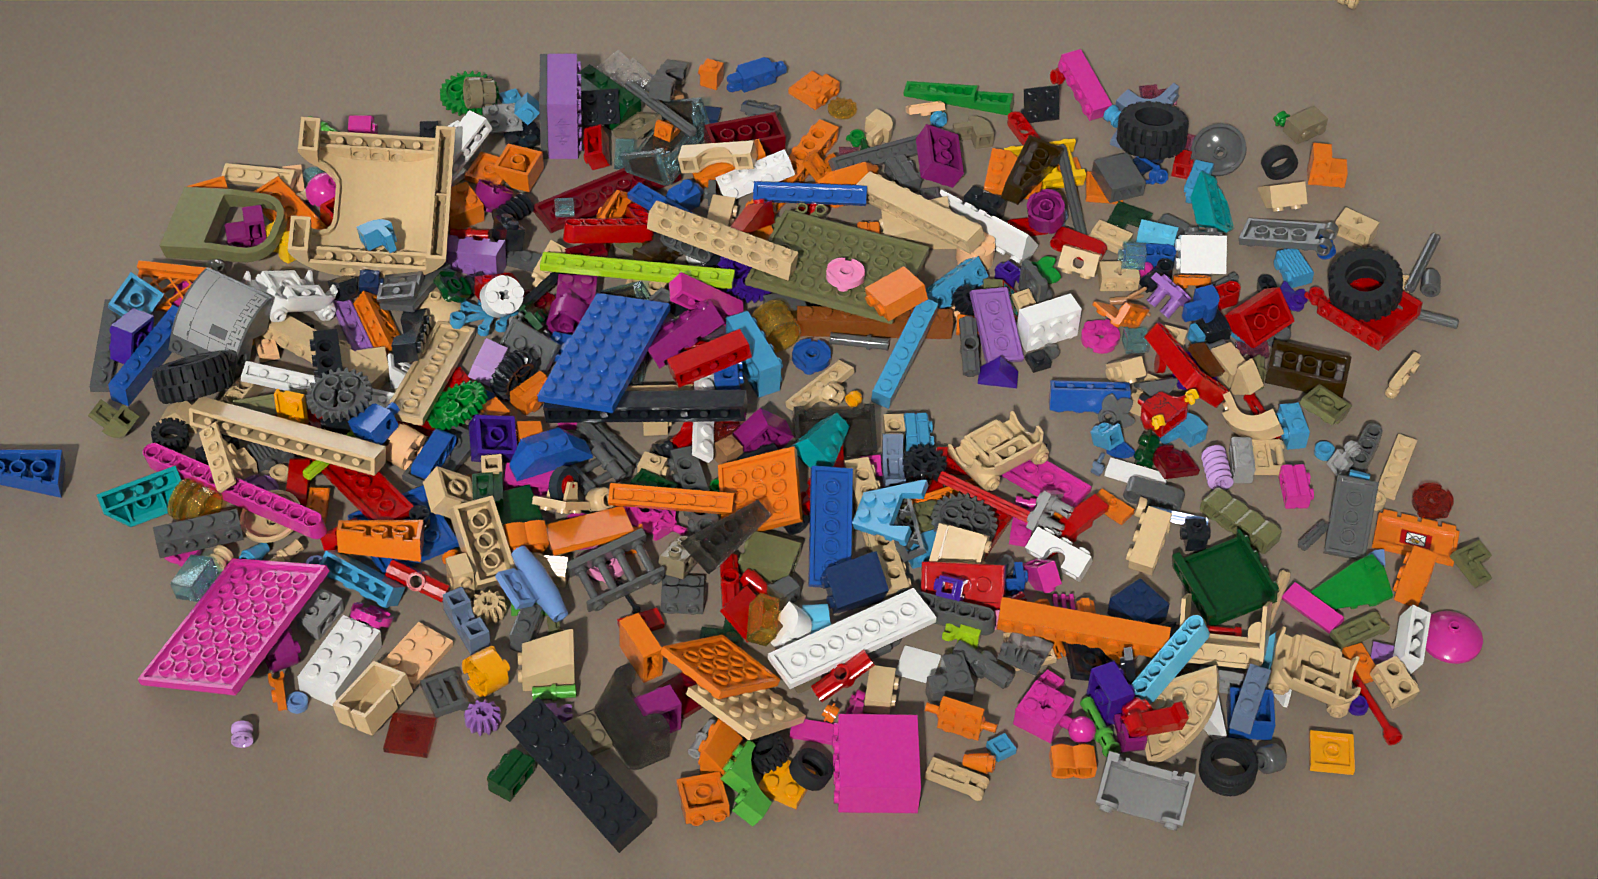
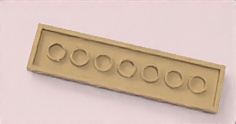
[388,321,475,426]

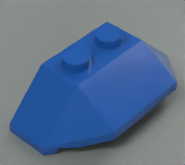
[509,427,593,482]

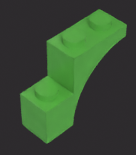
[720,740,772,826]

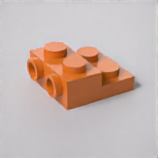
[788,71,840,110]
[676,772,730,826]

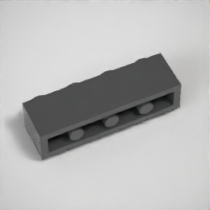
[153,509,244,558]

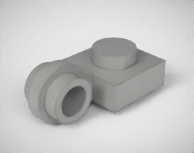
[1327,440,1361,477]

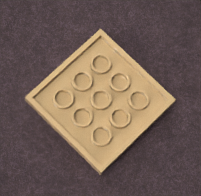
[686,684,806,741]

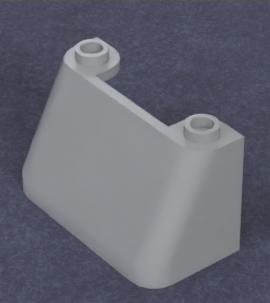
[1096,751,1196,831]

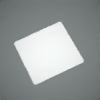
[895,645,941,683]

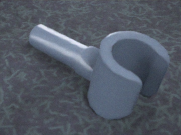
[1090,453,1105,476]

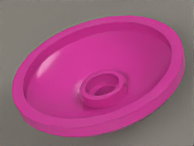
[1425,611,1483,664]

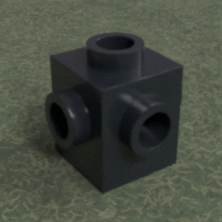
[1180,518,1211,551]

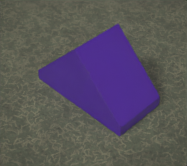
[978,356,1018,389]

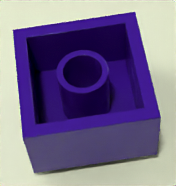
[109,308,154,364]
[469,415,517,463]
[1086,661,1135,726]

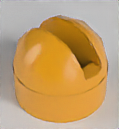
[845,390,862,408]

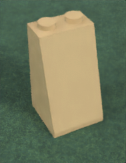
[879,196,957,249]

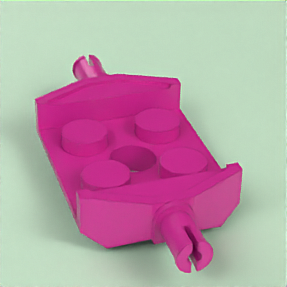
[615,506,688,541]

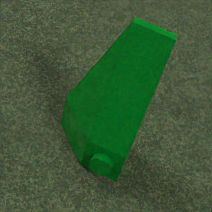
[1310,554,1393,611]

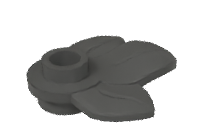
[1098,393,1135,429]

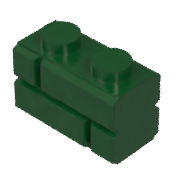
[487,748,535,802]

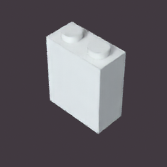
[1175,235,1227,275]

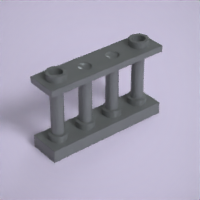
[568,423,632,495]
[566,528,665,612]

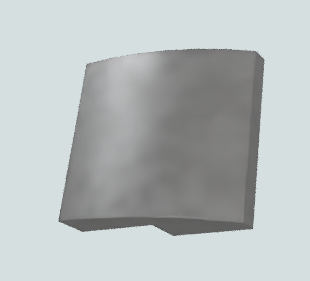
[376,271,424,302]

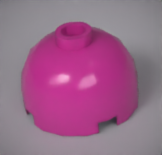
[305,172,336,210]

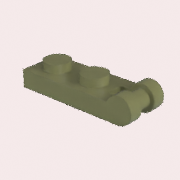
[1329,611,1390,651]

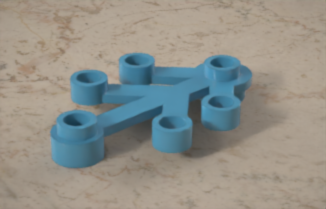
[449,299,519,336]

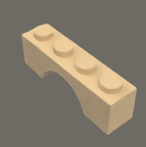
[678,140,758,174]

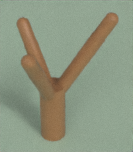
[1109,287,1151,317]

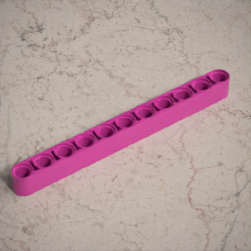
[143,443,327,539]

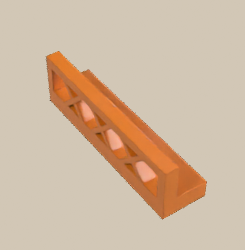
[353,291,400,356]

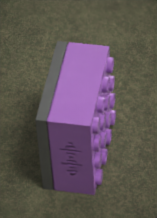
[539,54,582,159]

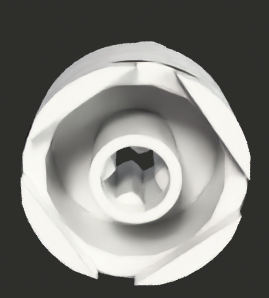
[480,275,524,318]

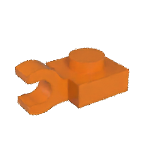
[268,671,287,711]

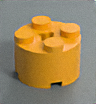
[462,645,510,697]

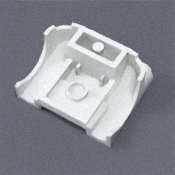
[241,270,338,322]

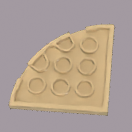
[1135,665,1219,766]

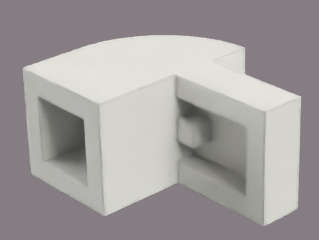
[770,601,812,649]

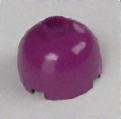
[475,179,514,213]

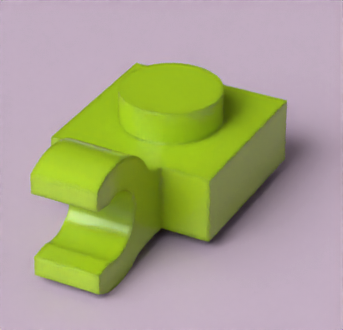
[942,623,981,649]

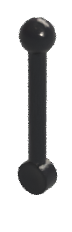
[615,580,641,614]

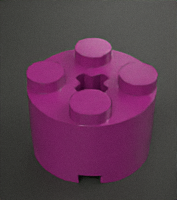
[1027,189,1065,234]
[546,294,589,335]
[264,625,301,673]

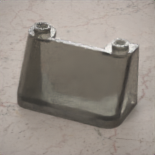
[792,403,877,461]
[595,662,670,770]

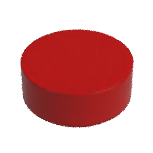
[1154,354,1167,374]

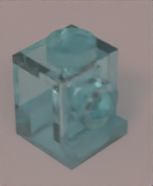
[1122,327,1150,354]

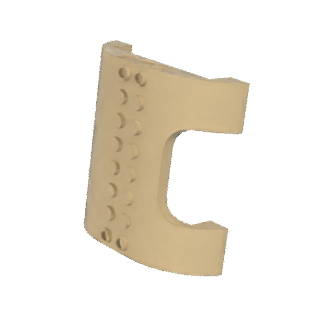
[288,117,456,278]

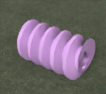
[1201,445,1234,490]

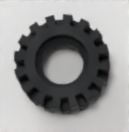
[151,418,190,453]
[751,733,790,774]

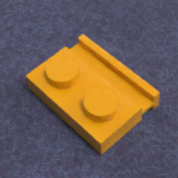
[274,389,309,425]

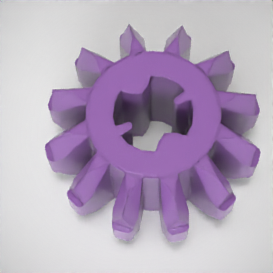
[464,698,502,736]

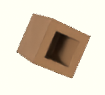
[714,435,743,465]

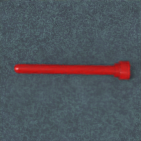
[1352,670,1403,746]

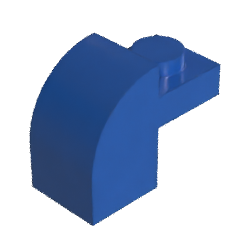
[1182,284,1220,323]

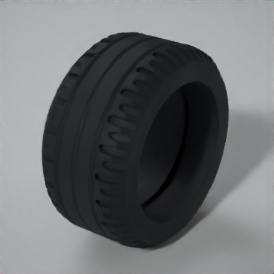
[1199,737,1259,797]

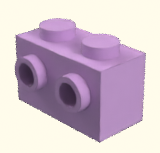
[468,338,508,387]

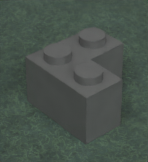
[925,652,975,706]

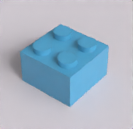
[108,272,164,317]

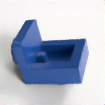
[1005,562,1028,595]

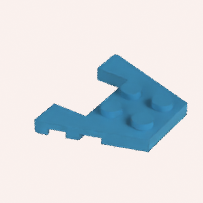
[852,480,929,546]

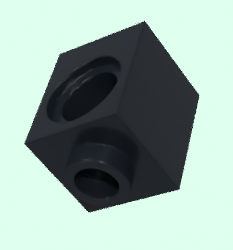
[328,275,360,302]

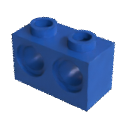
[714,361,744,390]

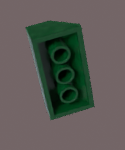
[577,64,641,131]

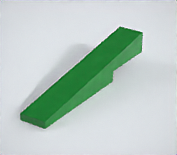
[903,81,1014,116]

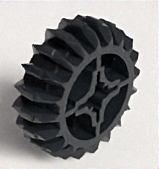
[490,349,538,401]

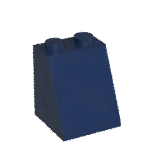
[820,551,889,614]

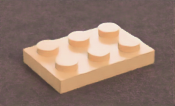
[380,622,453,689]

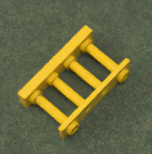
[1004,139,1086,191]

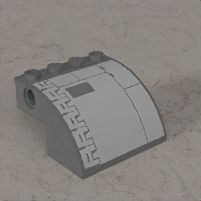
[168,268,273,380]

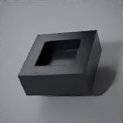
[1025,349,1052,373]

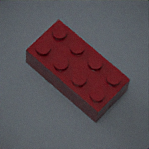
[704,112,786,156]

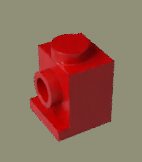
[1171,150,1194,179]

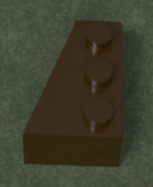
[633,233,683,264]

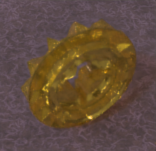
[828,97,857,119]

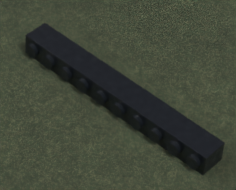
[543,390,748,423]

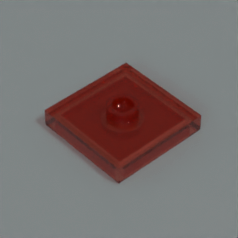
[383,712,436,758]

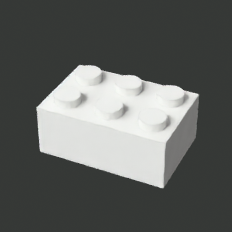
[1017,293,1082,352]

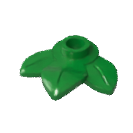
[1031,256,1061,284]

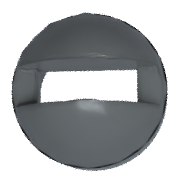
[1043,344,1060,360]

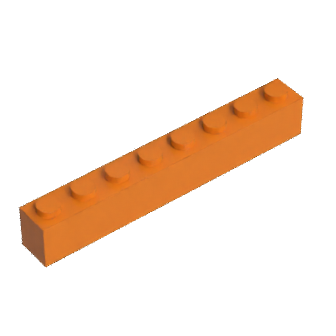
[996,597,1171,659]

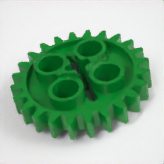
[440,71,499,116]
[426,380,488,430]

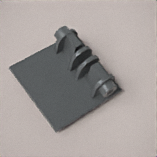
[997,632,1054,676]

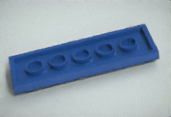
[808,466,853,588]

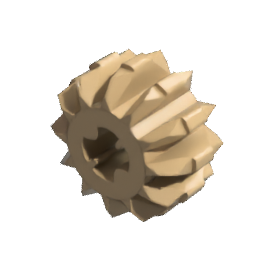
[471,589,507,625]

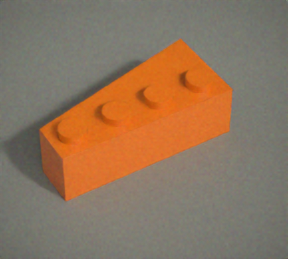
[337,520,424,562]

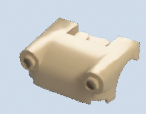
[947,411,1049,491]
[1269,626,1361,718]

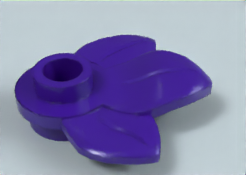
[1280,281,1308,312]

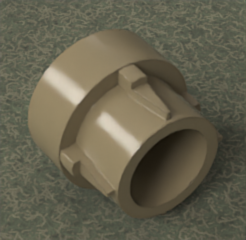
[463,77,496,109]

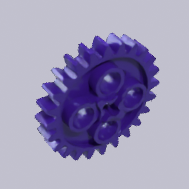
[717,256,772,303]

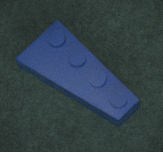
[0,450,65,498]

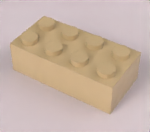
[449,495,516,590]

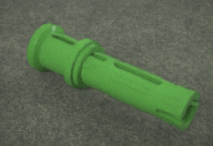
[1080,697,1121,757]

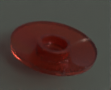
[714,421,741,442]

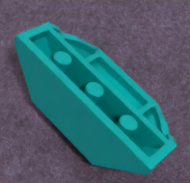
[1190,171,1234,233]
[96,466,183,528]

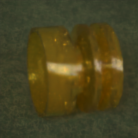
[751,300,801,352]
[167,478,223,521]

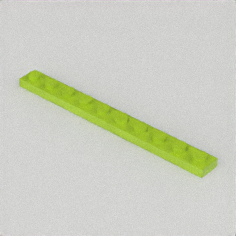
[540,252,735,289]

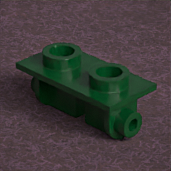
[1134,430,1160,468]

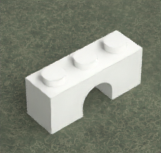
[1025,527,1093,582]

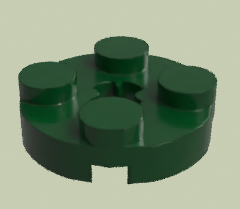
[433,269,472,303]

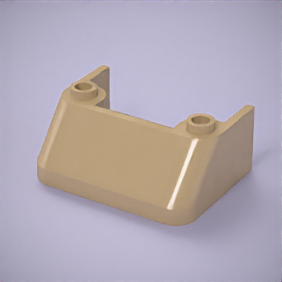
[1180,593,1272,669]

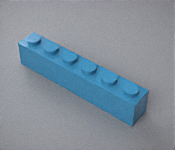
[871,299,939,409]

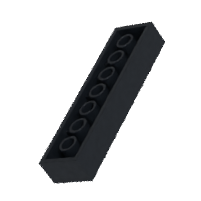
[505,697,652,853]

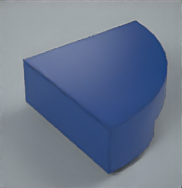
[1106,442,1135,459]

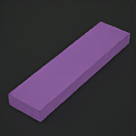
[334,299,373,351]

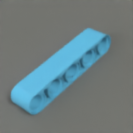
[1131,615,1210,704]

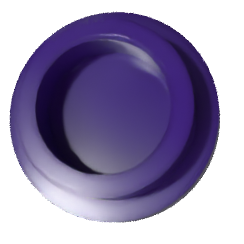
[1349,695,1369,716]

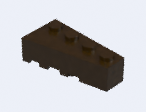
[1001,135,1064,205]

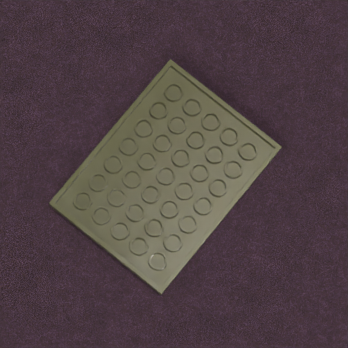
[745,209,929,324]

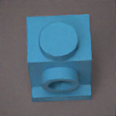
[1090,422,1124,451]

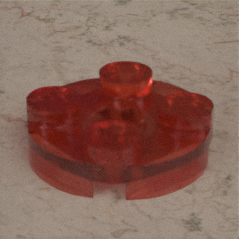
[1412,483,1454,519]

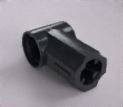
[1139,258,1174,293]

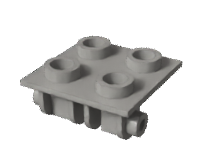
[482,103,523,134]

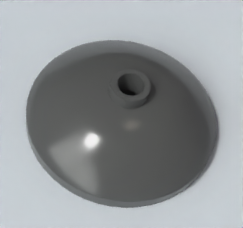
[1191,123,1247,176]

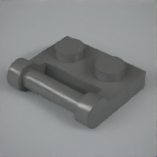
[420,670,472,718]

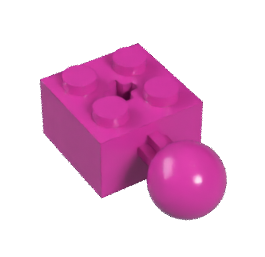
[1013,680,1096,744]

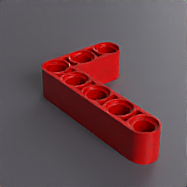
[563,203,654,244]
[1144,322,1229,408]

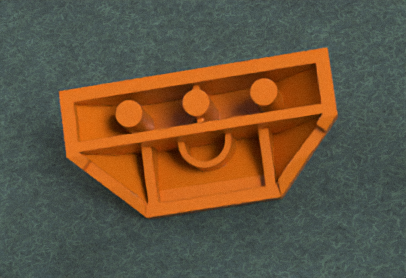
[813,162,879,208]
[595,190,635,252]

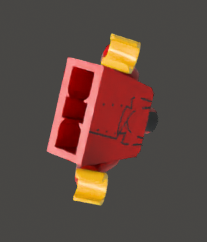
[1138,389,1199,438]

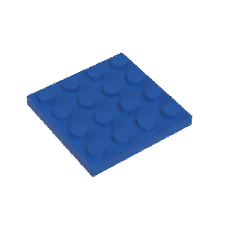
[348,485,459,575]

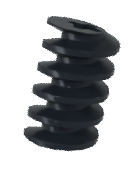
[492,193,534,221]

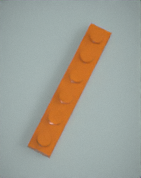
[608,483,734,515]

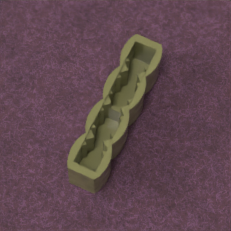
[1200,487,1282,554]

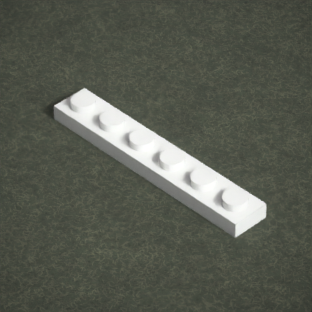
[692,373,715,463]

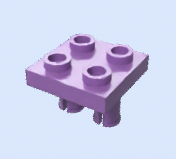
[1146,272,1192,319]

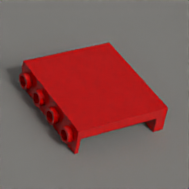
[1317,278,1423,351]

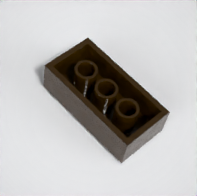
[1265,340,1352,398]

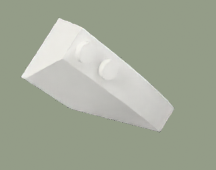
[940,190,1038,264]

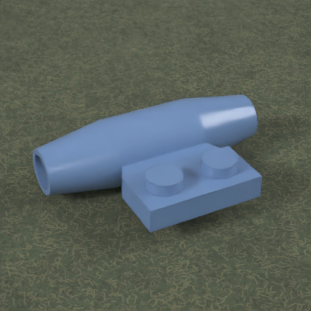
[495,546,568,622]

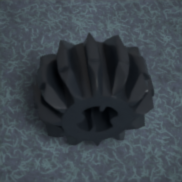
[951,284,975,316]

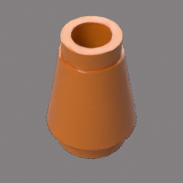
[963,752,996,774]

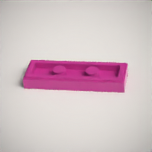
[1282,582,1344,634]
[789,719,833,745]

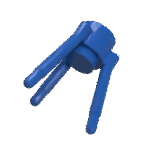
[1136,156,1168,185]

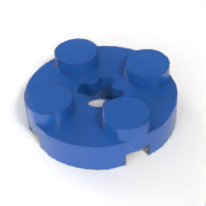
[792,339,831,375]

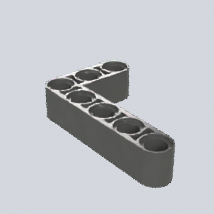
[890,588,995,647]

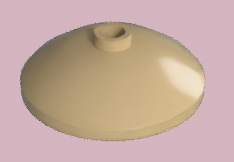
[416,286,461,330]
[240,490,300,543]

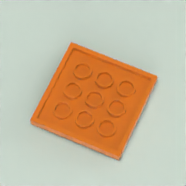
[718,446,803,540]
[660,635,780,699]

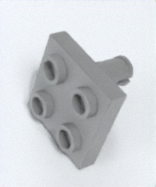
[1026,490,1074,537]

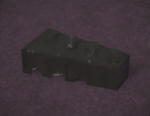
[680,500,772,574]

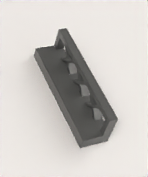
[893,498,927,562]

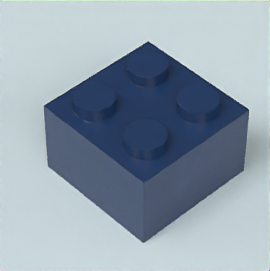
[1107,578,1170,625]

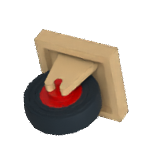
[532,466,590,514]

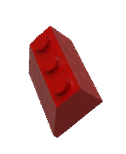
[1225,287,1295,348]

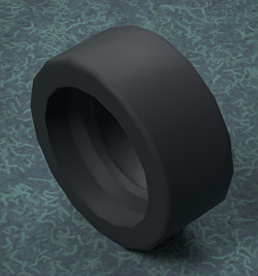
[1261,145,1299,180]
[789,748,834,791]

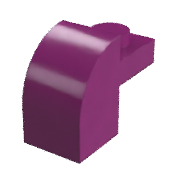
[1113,714,1147,753]

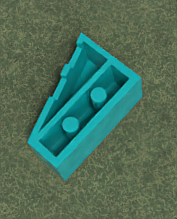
[790,413,850,469]

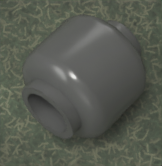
[1255,743,1287,774]

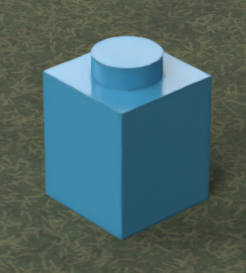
[514,92,540,125]

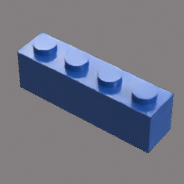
[1049,380,1131,414]

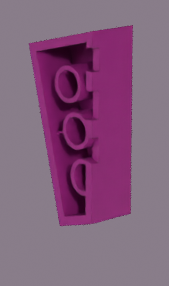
[648,300,725,369]

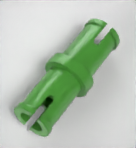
[532,684,577,701]

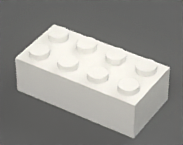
[297,615,382,706]

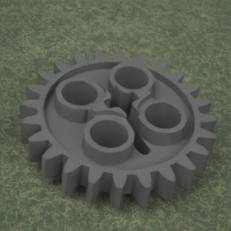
[306,367,373,423]
[930,493,998,541]

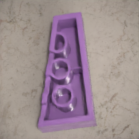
[445,235,506,275]

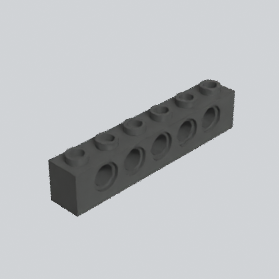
[667,446,725,555]

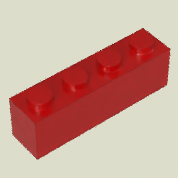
[667,329,752,388]

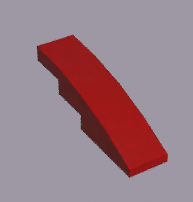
[1046,494,1109,560]

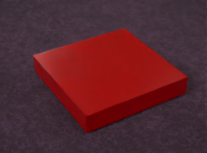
[720,586,774,643]

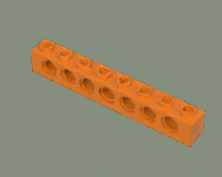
[745,119,839,217]

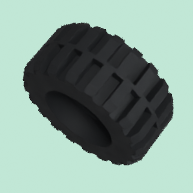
[1116,101,1189,160]
[1329,248,1403,322]
[152,351,234,404]

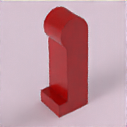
[1123,701,1189,737]

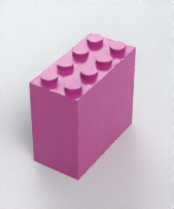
[832,714,921,813]

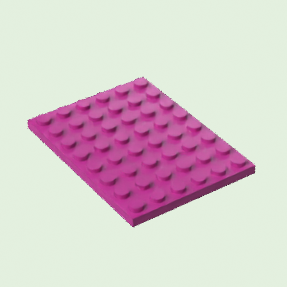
[138,558,330,695]

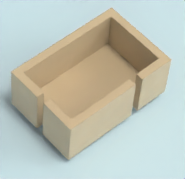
[332,661,413,736]

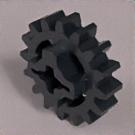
[902,444,947,484]

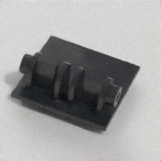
[1021,85,1059,123]
[581,88,620,127]

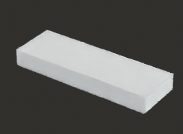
[1104,457,1168,485]

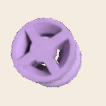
[231,721,253,748]

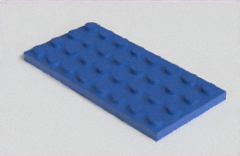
[537,293,670,413]

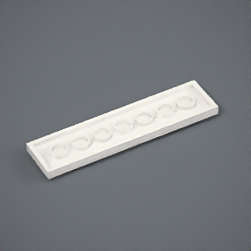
[768,588,937,689]

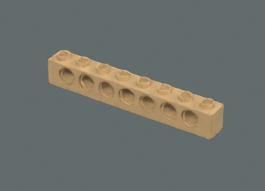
[647,201,798,281]
[844,457,912,601]

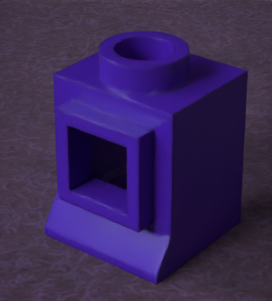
[994,260,1021,289]
[933,574,968,601]

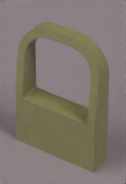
[160,187,287,262]

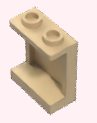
[929,523,992,564]

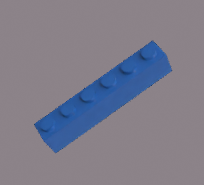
[108,305,179,406]

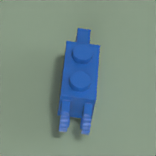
[727,57,787,93]

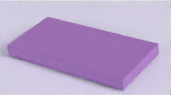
[969,287,1024,363]

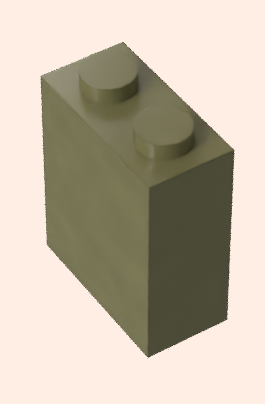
[738,530,801,583]

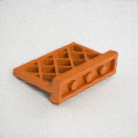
[137,260,212,312]

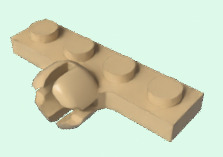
[785,360,854,415]

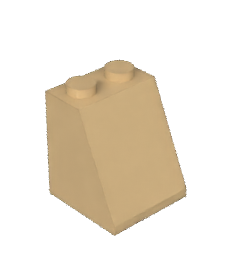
[518,629,575,691]

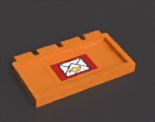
[1372,509,1460,567]

